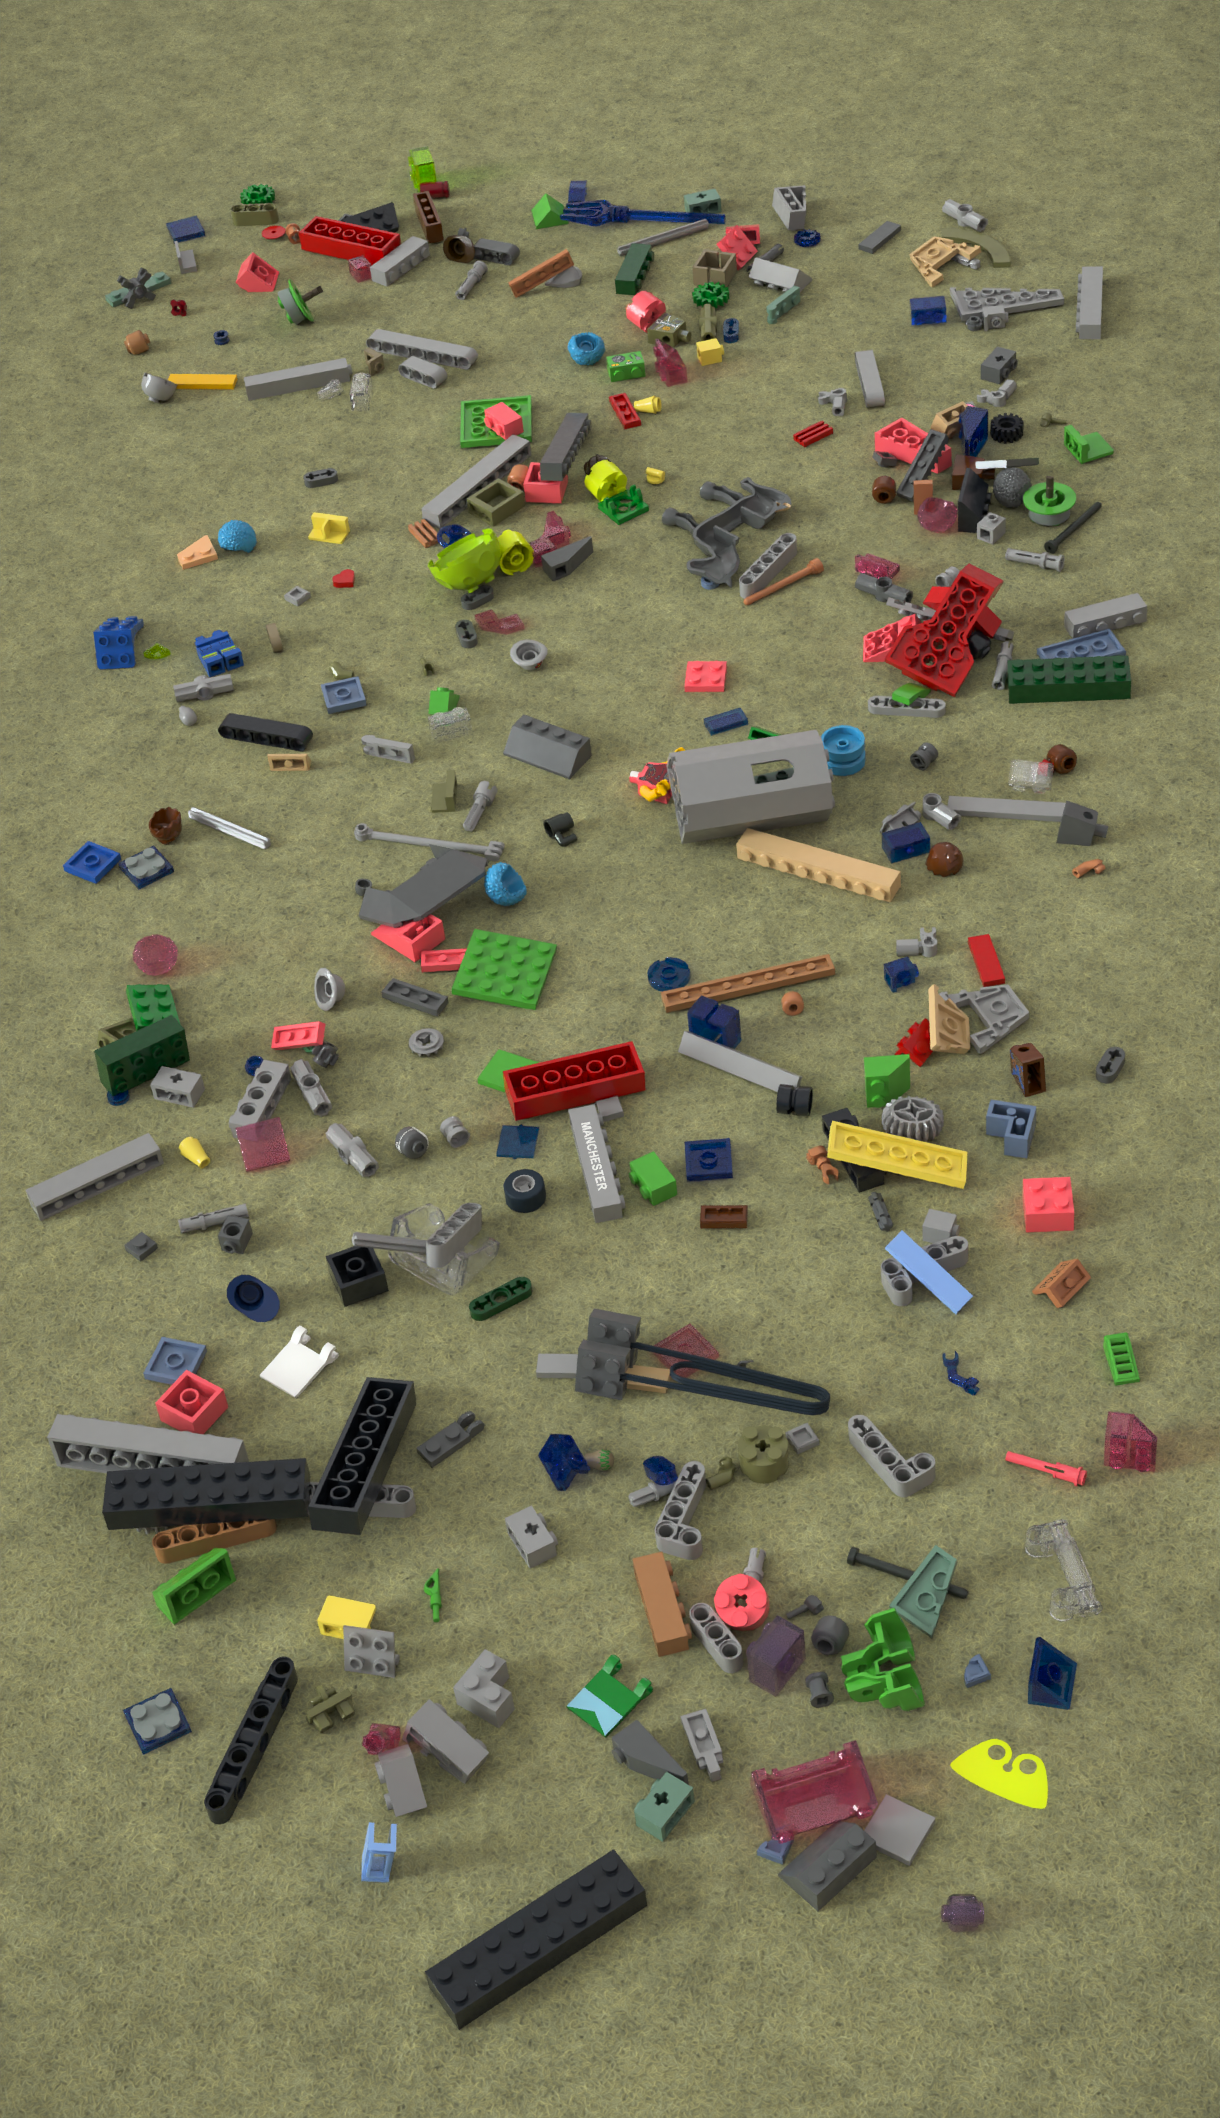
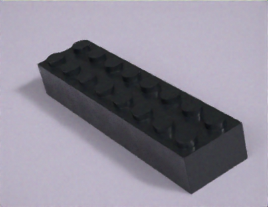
[308,1377,416,1535]
[102,1458,311,1530]
[425,1849,648,2030]

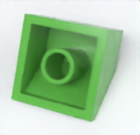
[864,1054,910,1108]

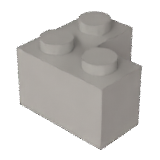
[453,1649,515,1728]
[375,1744,427,1817]

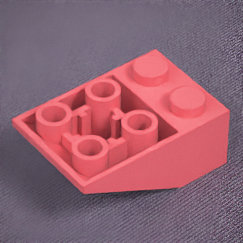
[863,614,922,662]
[371,914,445,962]

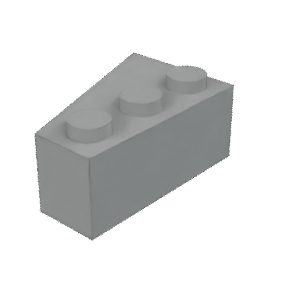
[772,185,806,231]

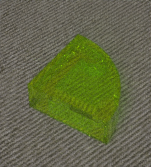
[143,643,171,659]

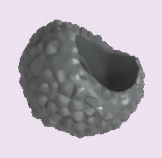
[993,467,1032,508]

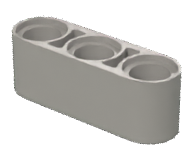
[398,356,448,389]
[690,1603,743,1673]

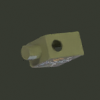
[647,312,692,347]

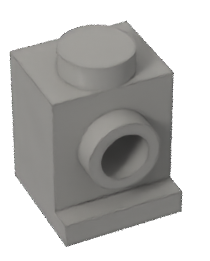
[982,305,1008,331]

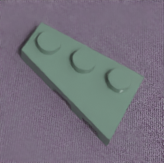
[889,1545,957,1638]

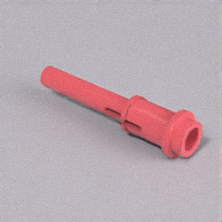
[1005,1451,1087,1487]

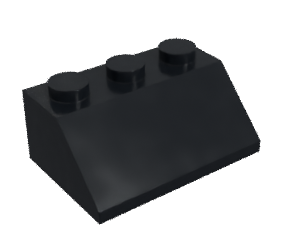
[958,468,992,533]

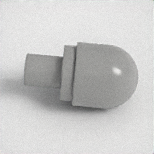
[179,706,197,726]

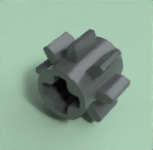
[312,1041,339,1068]

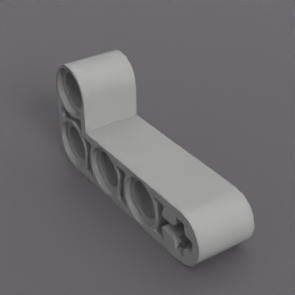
[881,1236,968,1307]
[848,1415,936,1497]
[655,1461,706,1560]

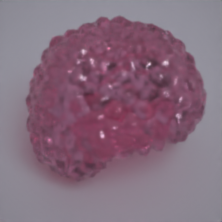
[917,497,958,533]
[133,934,179,976]

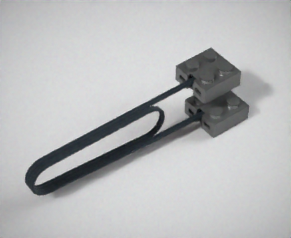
[575,1308,830,1416]

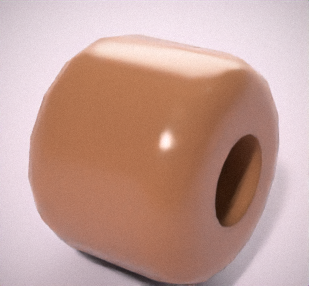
[781,991,804,1016]

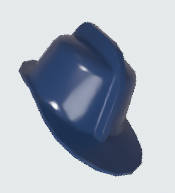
[227,1275,280,1322]

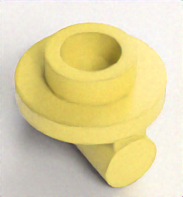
[646,467,665,484]

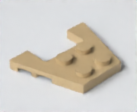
[909,236,981,287]

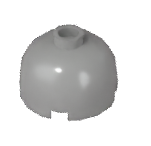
[141,372,177,403]

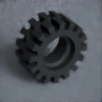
[990,413,1024,444]

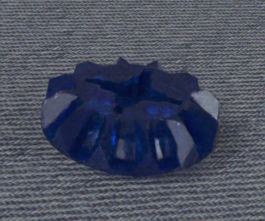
[794,229,821,247]

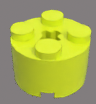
[584,460,627,502]
[498,530,534,575]

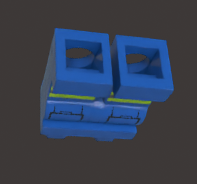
[195,630,244,677]

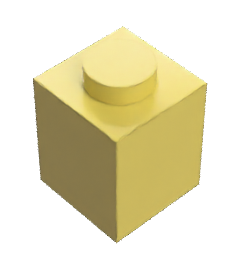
[696,338,724,366]

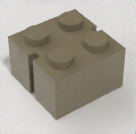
[692,249,737,287]

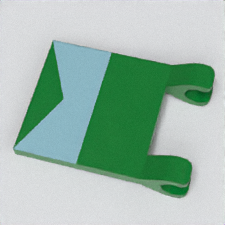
[566,1654,653,1738]

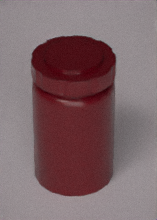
[420,181,450,198]

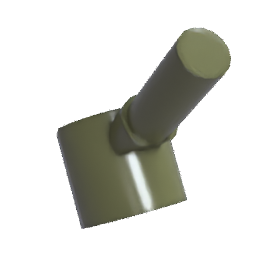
[1040,413,1067,427]
[420,658,435,676]

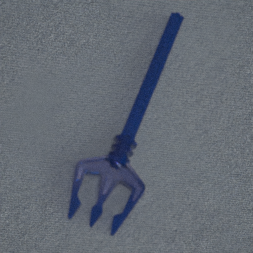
[560,200,726,226]

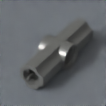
[855,573,913,603]

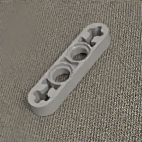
[868,696,946,718]

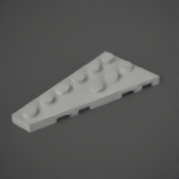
[886,597,1014,642]

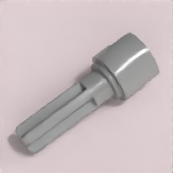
[463,781,498,832]

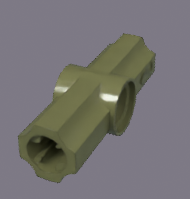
[699,304,717,341]

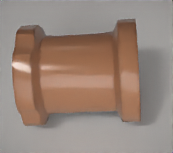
[285,223,300,244]

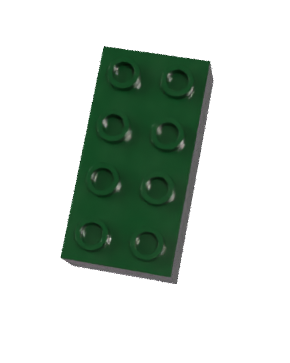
[94,1015,190,1097]

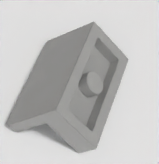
[174,241,197,274]

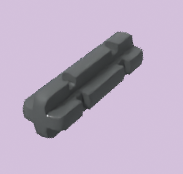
[868,1192,893,1232]

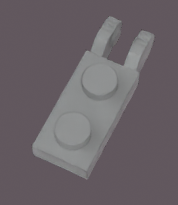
[361,735,415,764]

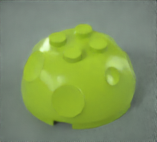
[427,528,501,593]

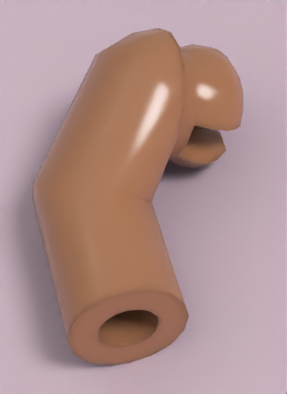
[1072,859,1106,878]

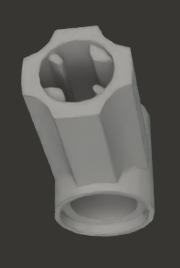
[922,793,961,830]

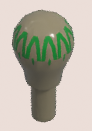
[566,1449,614,1471]

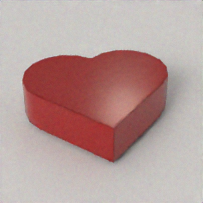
[332,569,355,588]

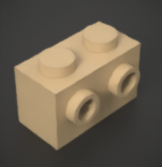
[930,401,974,438]

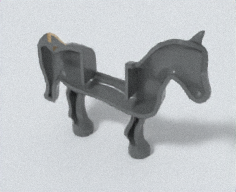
[662,477,791,588]

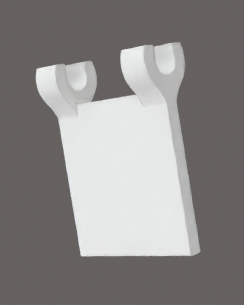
[260,1326,339,1399]

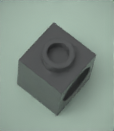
[218,1216,253,1254]

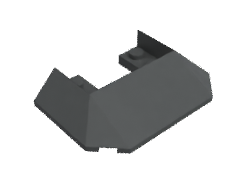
[359,844,489,928]

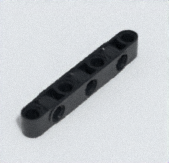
[204,1656,298,1824]

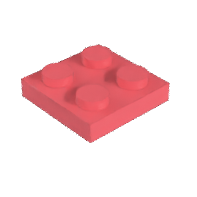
[716,225,758,270]
[684,661,727,692]

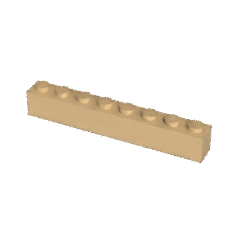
[736,828,901,902]

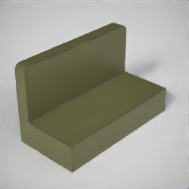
[431,770,458,813]

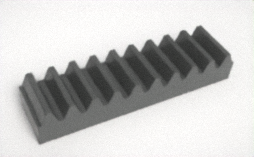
[896,429,949,502]

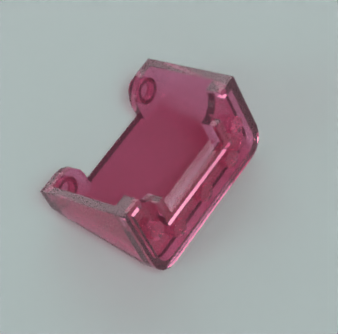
[750,1740,878,1843]

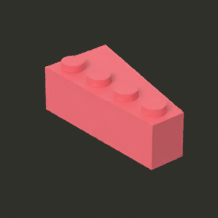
[874,418,952,474]

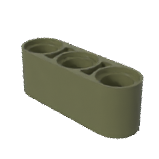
[231,203,279,226]

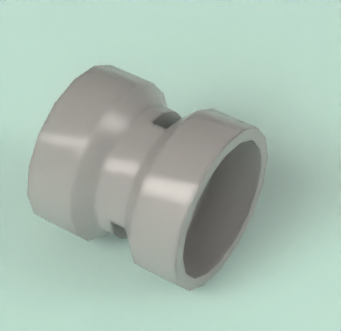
[935,566,960,587]
[440,1116,470,1148]

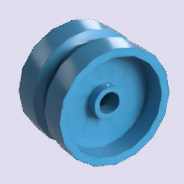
[821,725,866,776]

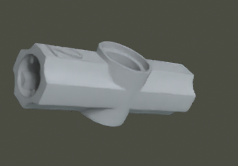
[942,199,988,232]
[173,674,234,702]
[290,1059,332,1117]
[326,1123,379,1177]

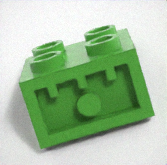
[1064,425,1114,464]

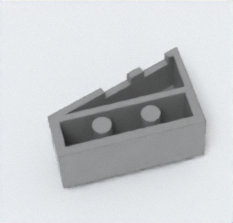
[402,1699,489,1784]

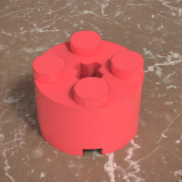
[626,291,666,333]
[714,1574,770,1631]

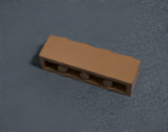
[632,1551,692,1657]

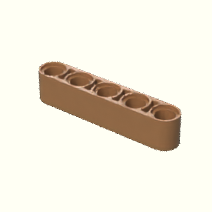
[152,1519,277,1564]

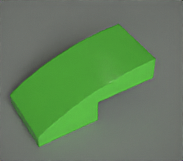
[892,683,931,706]

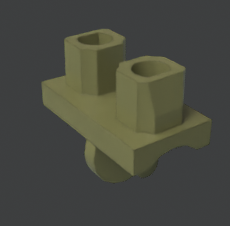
[306,1685,355,1733]

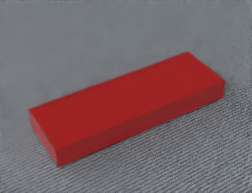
[609,393,641,430]
[968,934,1005,987]

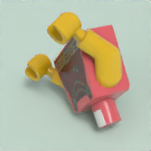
[629,747,685,804]

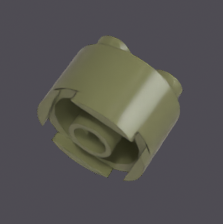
[738,1425,789,1484]

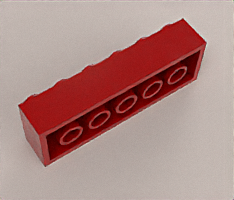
[299,216,401,265]
[503,1041,646,1121]

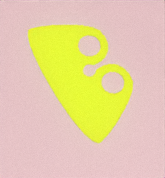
[950,1739,1048,1809]

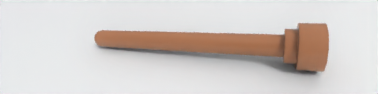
[743,558,824,605]

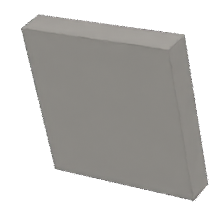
[864,1794,936,1866]

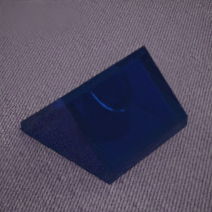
[1028,1637,1077,1710]

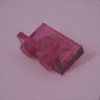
[855,553,900,579]

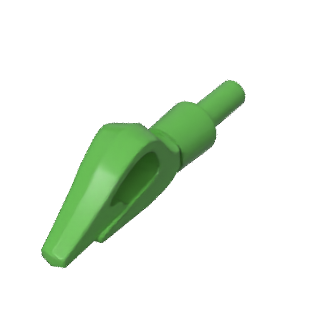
[424,1568,442,1622]

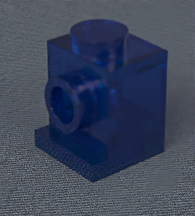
[884,956,919,993]

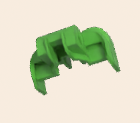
[841,1608,925,1711]

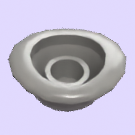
[510,639,547,670]
[314,968,345,1011]

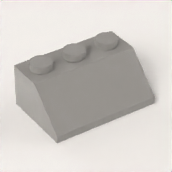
[749,257,812,292]

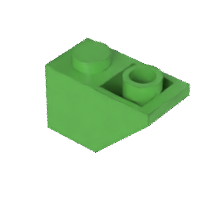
[428,687,460,717]

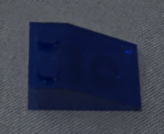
[959,406,988,457]

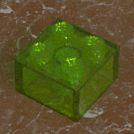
[407,146,437,192]

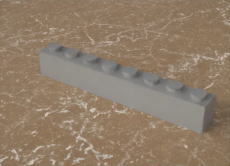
[421,435,531,530]

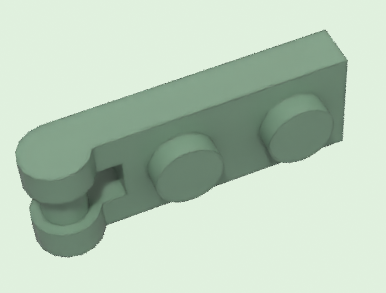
[766,286,801,324]

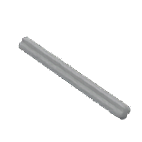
[617,219,709,256]

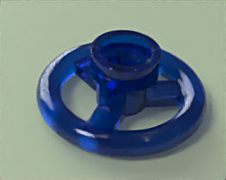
[437,524,471,548]

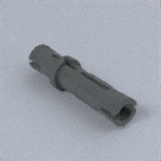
[746,243,784,274]

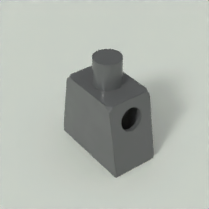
[1056,801,1108,846]

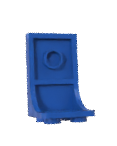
[93,616,144,669]

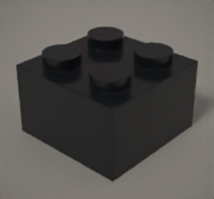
[325,1246,389,1307]

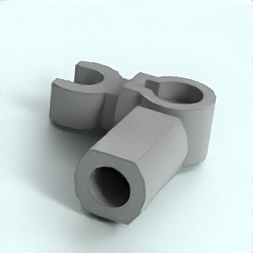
[977,379,1017,407]
[818,388,847,416]
[896,927,937,957]

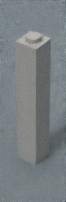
[244,358,352,401]

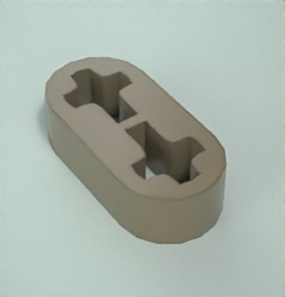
[266,623,283,653]

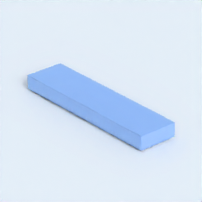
[885,1230,973,1314]

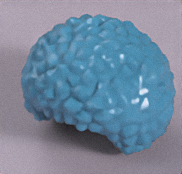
[567,332,605,365]
[218,520,257,553]
[484,862,527,906]

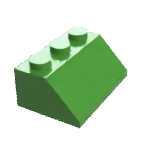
[152,1548,236,1625]

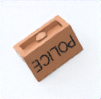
[1032,1259,1091,1308]

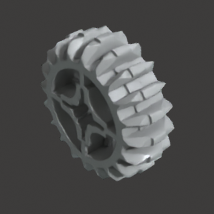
[882,1095,944,1142]

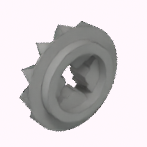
[409,1028,444,1057]

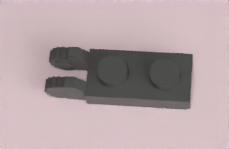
[416,1411,485,1468]

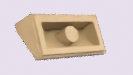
[267,754,311,771]

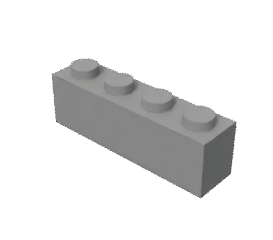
[370,236,430,286]
[1064,593,1147,639]

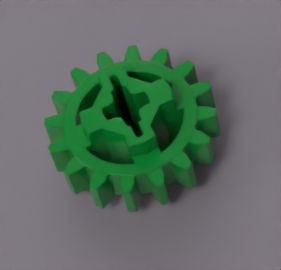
[240,184,275,204]
[692,282,730,308]

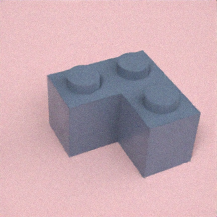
[986,1100,1037,1159]

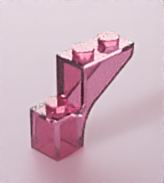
[529,511,571,568]

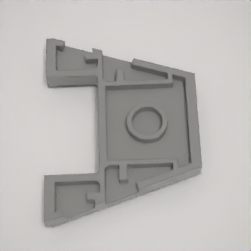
[939,984,1029,1054]

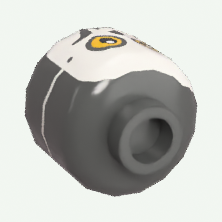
[395,1126,429,1159]

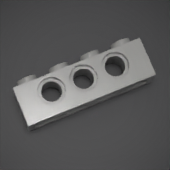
[229,1060,291,1142]

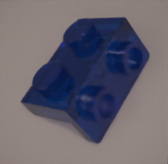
[538,1434,590,1491]

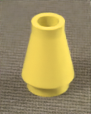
[634,396,661,414]
[179,1137,210,1169]

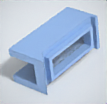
[361,1822,397,1882]

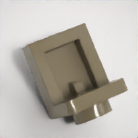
[364,348,385,376]

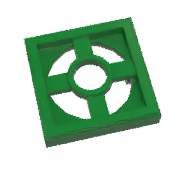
[598,484,649,525]

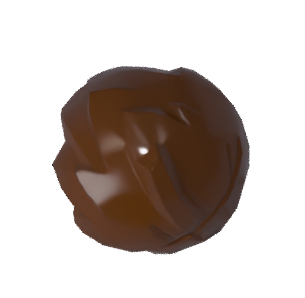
[149,807,182,845]
[925,842,964,877]

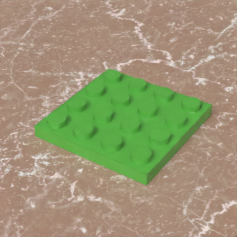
[460,395,532,448]
[452,929,557,1010]

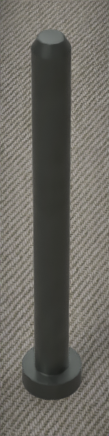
[1044,502,1102,554]
[847,1547,969,1599]

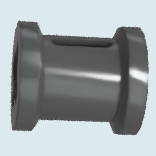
[805,1672,834,1708]

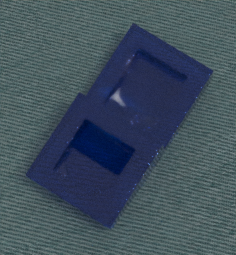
[568,180,587,205]

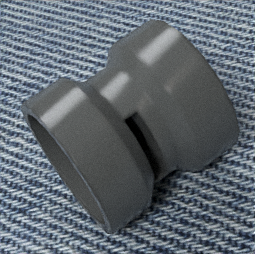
[910,742,938,771]

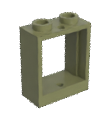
[467,478,525,527]

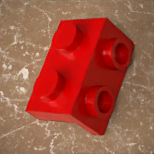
[894,1018,933,1066]

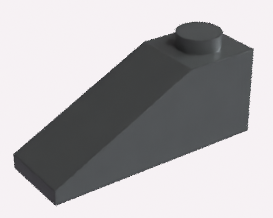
[612,1720,689,1785]

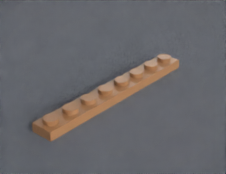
[661,954,835,1013]

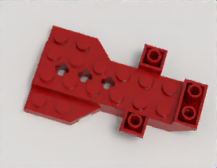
[885,563,1004,697]

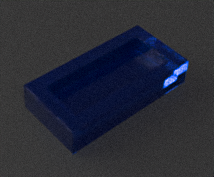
[703,707,748,736]

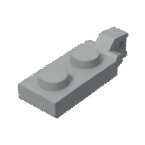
[680,1709,723,1782]

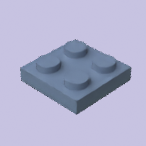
[321,676,367,714]
[143,1337,207,1385]

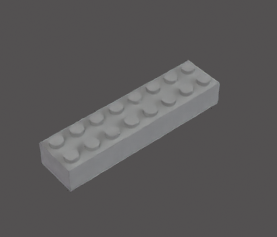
[47,1414,249,1473]

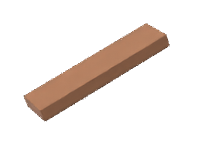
[508,249,574,297]

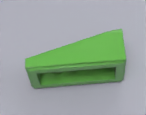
[1103,1332,1140,1386]

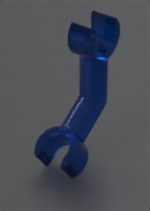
[942,1351,980,1396]

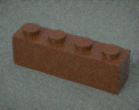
[413,191,444,244]

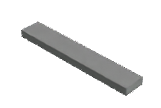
[947,796,1066,822]
[678,1031,802,1092]

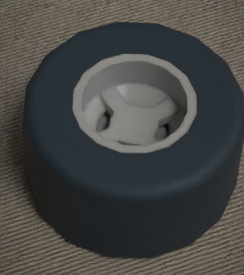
[503,1169,546,1213]

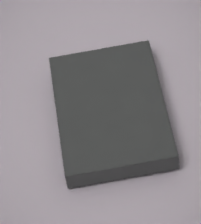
[976,458,1039,469]

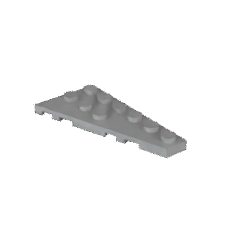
[950,287,1064,321]

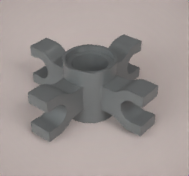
[117,267,156,309]

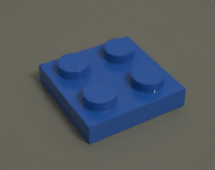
[63,841,121,884]

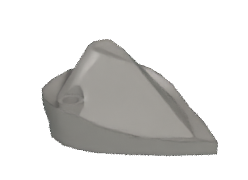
[545,266,582,288]

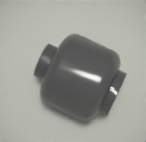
[811,1615,849,1655]

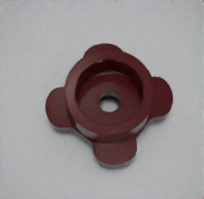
[170,299,187,316]

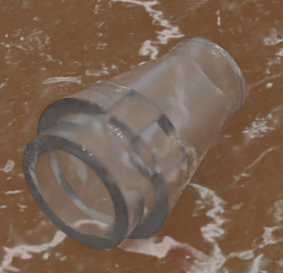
[317,379,344,401]

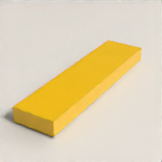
[168,374,238,390]

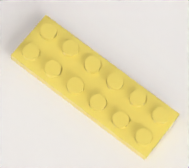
[827,1121,967,1189]

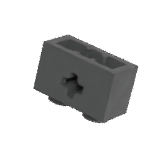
[981,346,1018,384]

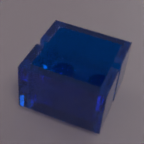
[687,995,742,1049]

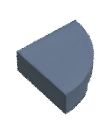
[964,1654,991,1688]
[757,1836,794,1865]

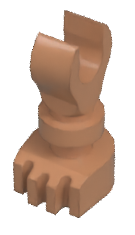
[806,1145,839,1184]

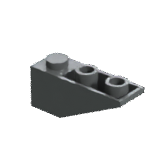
[541,536,593,581]

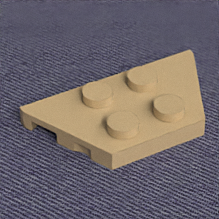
[928,984,970,1054]

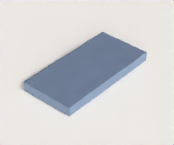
[1037,629,1126,659]

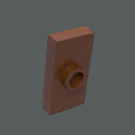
[700,1205,748,1229]

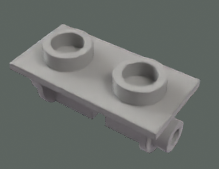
[879,801,921,838]

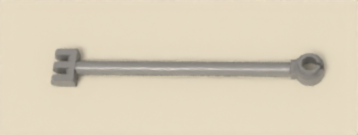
[354,823,505,861]

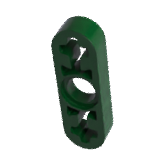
[469,1277,533,1321]

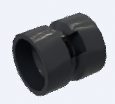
[776,1084,813,1116]

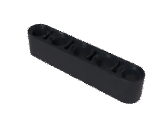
[218,713,313,752]

